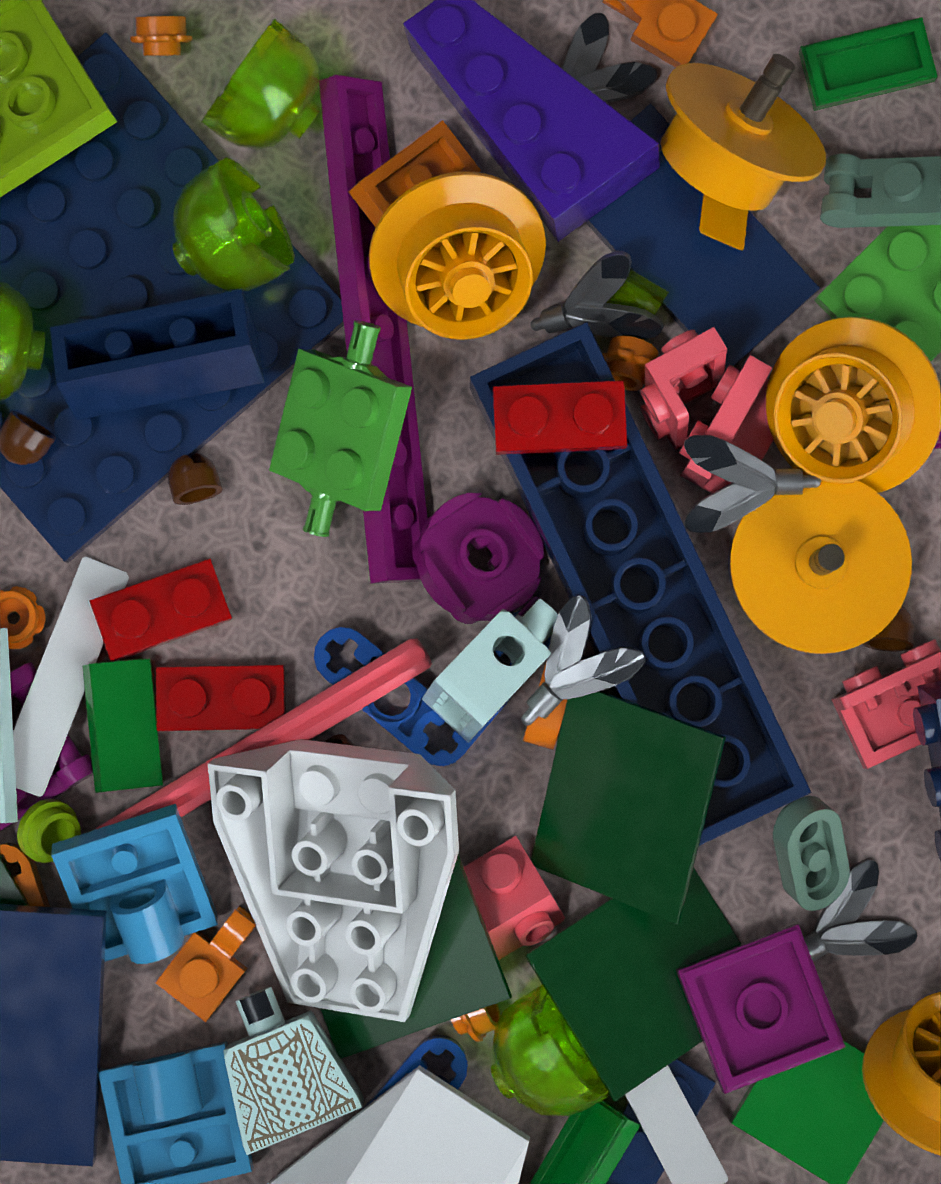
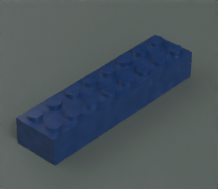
[469,322,812,846]

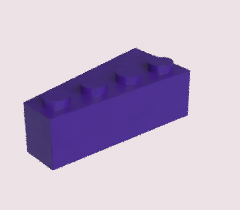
[403,0,660,242]

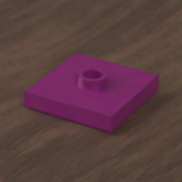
[676,924,846,1094]

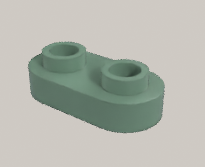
[773,796,850,911]

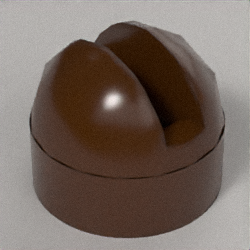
[0,410,56,465]
[168,453,223,505]
[863,606,915,652]

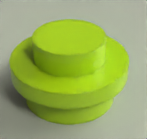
[17,799,81,863]

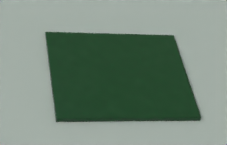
[531,691,726,924]
[320,854,512,1059]
[525,867,741,1101]

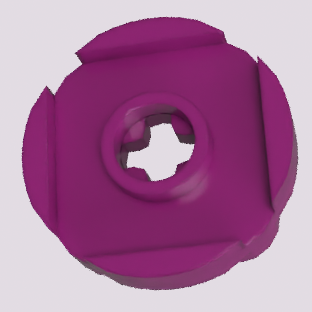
[412,493,544,624]

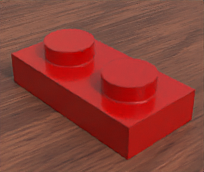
[493,381,627,455]
[89,558,232,662]
[156,665,286,731]

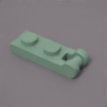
[820,154,941,228]

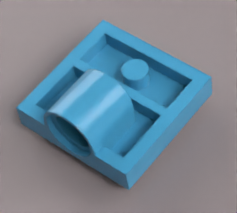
[51,804,218,964]
[98,1041,254,1184]

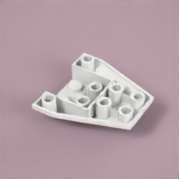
[208,739,459,1022]
[267,1065,530,1184]

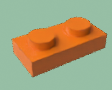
[348,120,481,227]

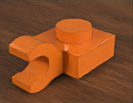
[602,0,718,67]
[155,906,256,1022]

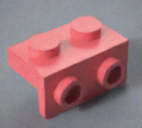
[640,327,727,450]
[679,355,773,493]
[831,639,941,769]
[463,836,565,960]

